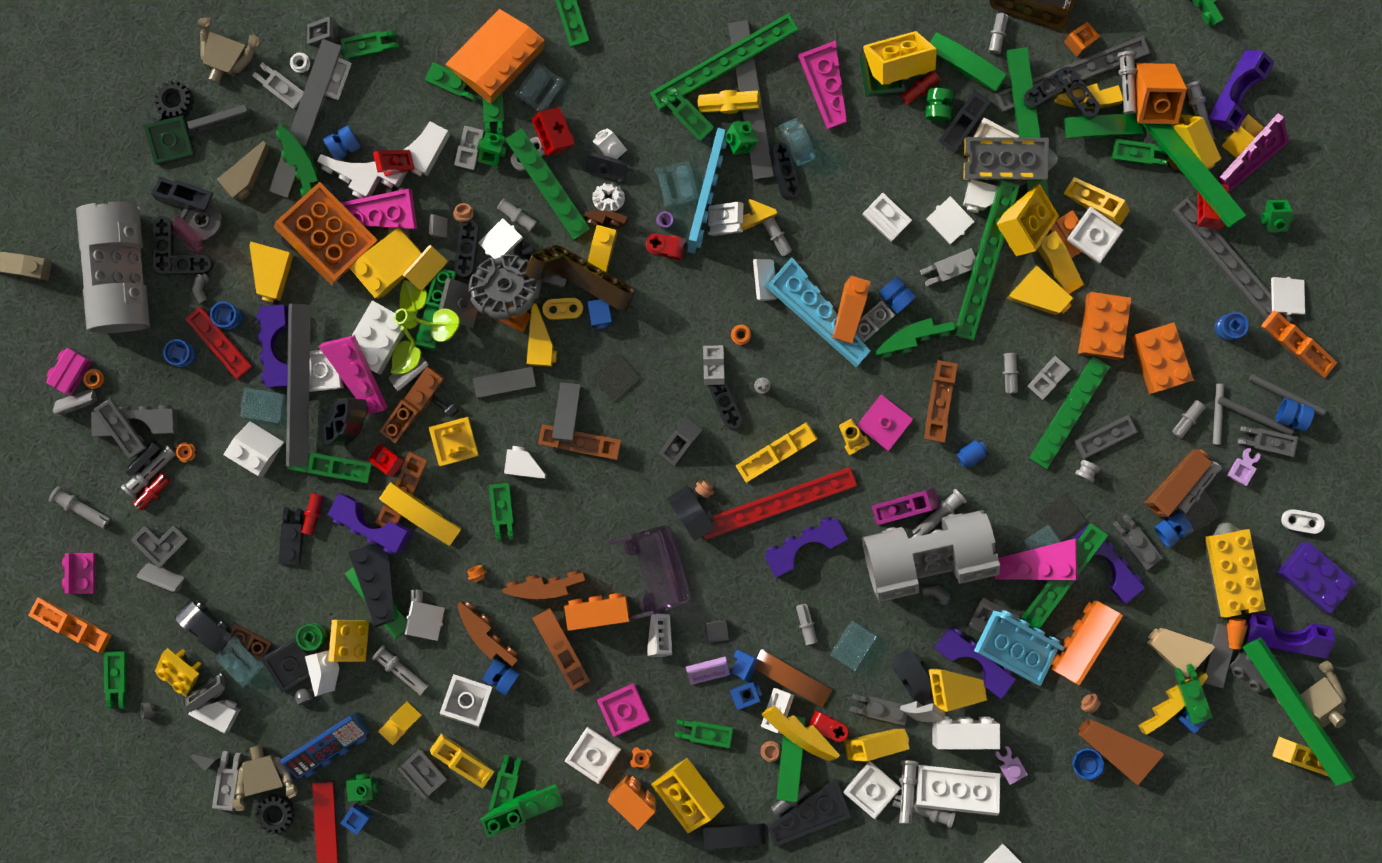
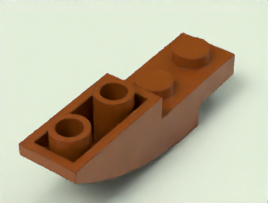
[379,366,445,444]
[502,570,586,599]
[457,601,519,666]
[532,608,590,691]

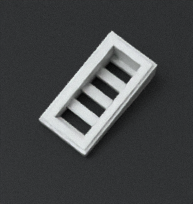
[648,613,672,657]

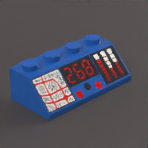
[280,712,370,779]

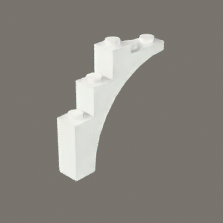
[317,121,450,199]

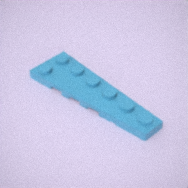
[687,128,727,254]
[766,257,870,367]

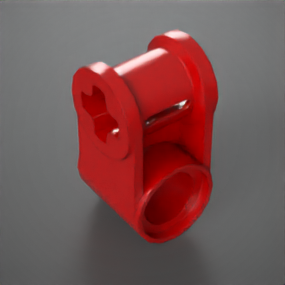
[646,233,686,260]
[808,710,848,742]

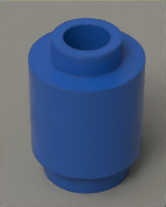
[956,440,988,468]

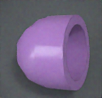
[656,211,673,228]

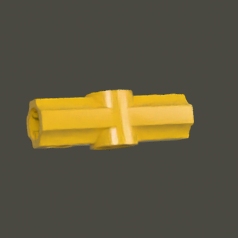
[698,90,760,114]

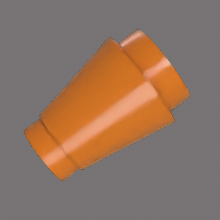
[1227,618,1248,649]

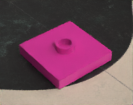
[857,395,913,451]
[597,683,651,737]

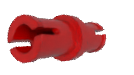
[901,71,940,105]
[133,473,171,511]
[301,493,323,535]

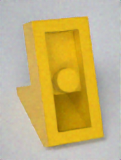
[1222,114,1264,158]
[741,199,777,231]
[378,701,421,745]

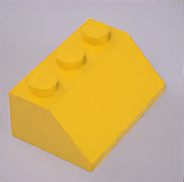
[863,31,936,85]
[651,758,724,833]

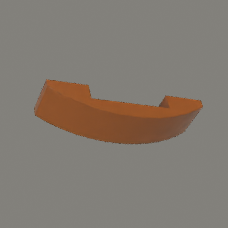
[924,360,958,443]
[538,424,621,460]
[375,451,428,527]
[756,649,832,707]

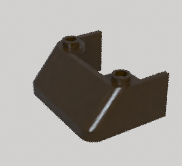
[989,0,1076,29]

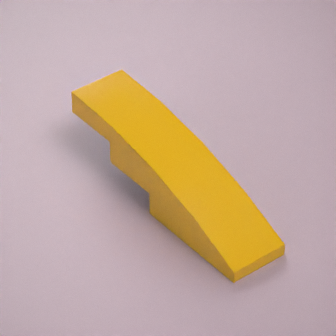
[736,422,818,483]
[379,482,461,546]
[1138,672,1208,735]
[761,706,840,761]

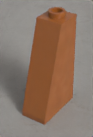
[1144,449,1212,517]
[1077,719,1164,786]

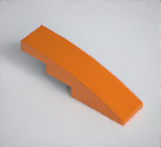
[1261,310,1338,378]
[28,597,112,653]

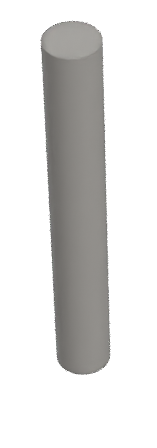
[1213,384,1224,445]

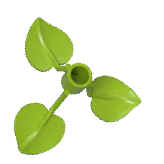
[390,280,460,374]

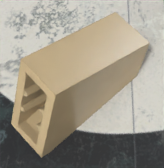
[1147,628,1215,678]

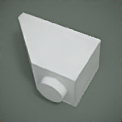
[963,179,997,213]
[504,446,547,479]
[305,650,339,696]
[188,699,241,733]

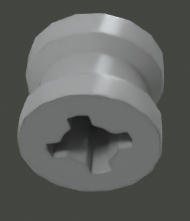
[1075,460,1100,483]

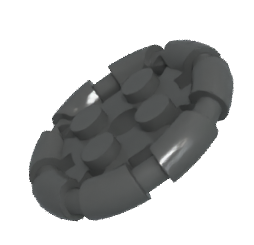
[468,254,541,319]

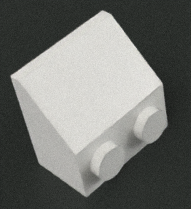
[223,421,284,477]
[440,674,492,728]

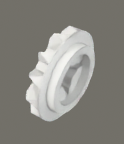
[593,183,625,212]

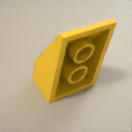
[997,184,1059,256]
[349,228,422,298]

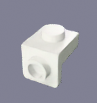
[593,129,627,159]

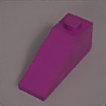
[871,488,940,525]

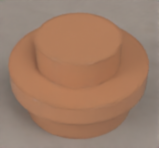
[453,203,474,222]
[695,480,715,498]
[1081,694,1101,713]
[761,741,781,762]

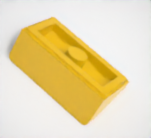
[403,245,448,290]

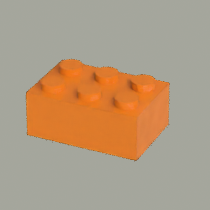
[1078,292,1131,360]
[1130,322,1194,394]
[564,592,631,631]
[608,775,657,830]

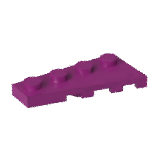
[1220,113,1289,192]

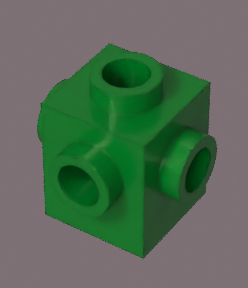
[725,121,758,154]
[477,132,507,167]
[1261,200,1293,233]
[346,773,379,804]

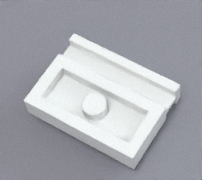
[862,193,912,242]
[708,202,743,236]

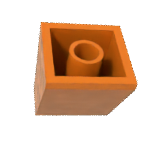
[1134,63,1187,124]

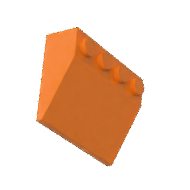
[445,9,545,104]
[274,182,377,285]

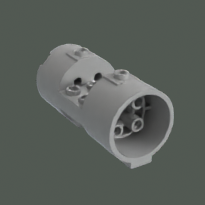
[76,202,150,334]
[862,510,1000,602]

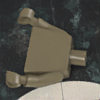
[198,17,260,84]
[1277,661,1346,728]
[232,745,298,811]

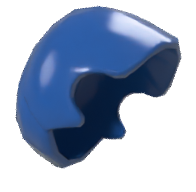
[1073,748,1104,780]

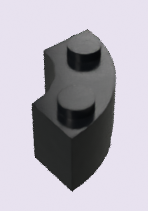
[323,399,368,446]
[667,486,715,541]
[174,599,233,654]
[889,648,934,706]

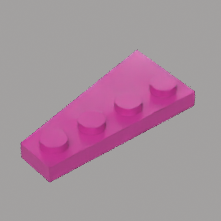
[798,40,846,130]
[341,189,417,229]
[318,335,387,414]
[995,539,1078,580]

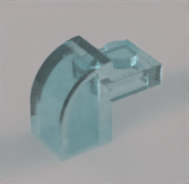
[778,118,816,166]

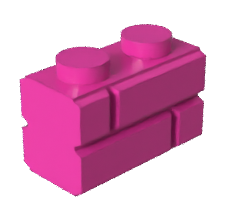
[46,348,93,396]

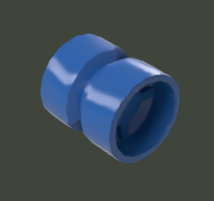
[323,125,361,161]
[879,276,917,314]
[210,301,243,330]
[1215,312,1249,341]
[163,339,197,368]
[1276,398,1315,432]
[1154,511,1194,548]
[482,658,520,696]

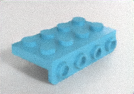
[974,610,1065,686]

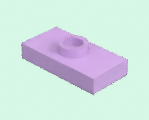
[686,657,730,685]

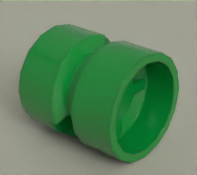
[925,88,954,122]
[296,623,328,651]

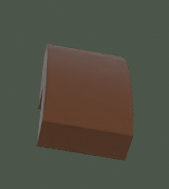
[584,210,628,228]
[227,623,272,661]

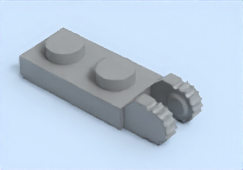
[252,62,304,111]
[920,248,976,287]
[212,751,242,811]

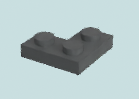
[131,525,190,568]

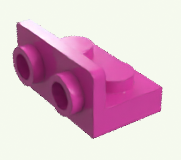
[62,553,96,594]

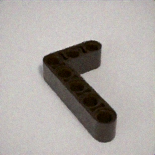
[525,245,635,311]

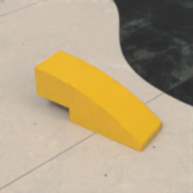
[1055,83,1123,109]
[430,733,494,789]

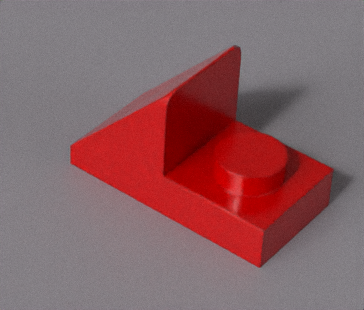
[373,150,415,176]
[368,443,404,478]

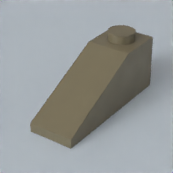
[217,141,270,201]
[0,252,52,281]

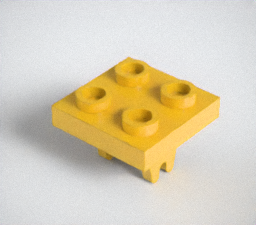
[429,417,479,467]
[328,620,369,662]
[155,648,202,697]

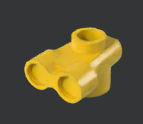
[839,419,870,455]

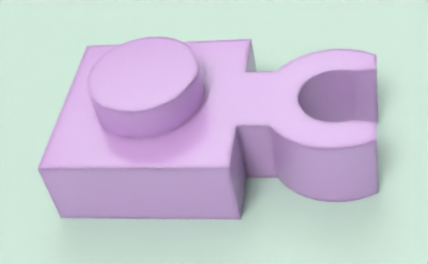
[1227,448,1260,486]
[995,746,1028,785]

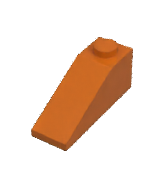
[832,276,870,344]

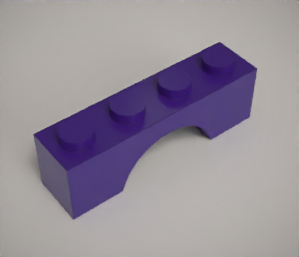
[1208,50,1275,131]
[257,305,289,389]
[328,493,413,555]
[764,516,848,577]
[1071,525,1144,604]
[1245,612,1335,658]
[933,628,1016,699]

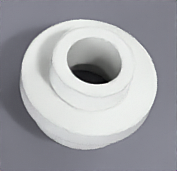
[290,53,310,73]

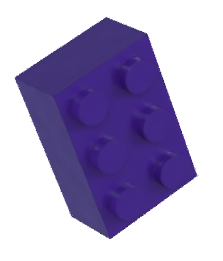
[1276,542,1357,614]

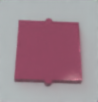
[173,215,203,255]

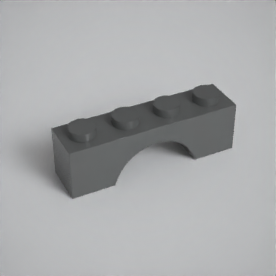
[91,405,178,437]

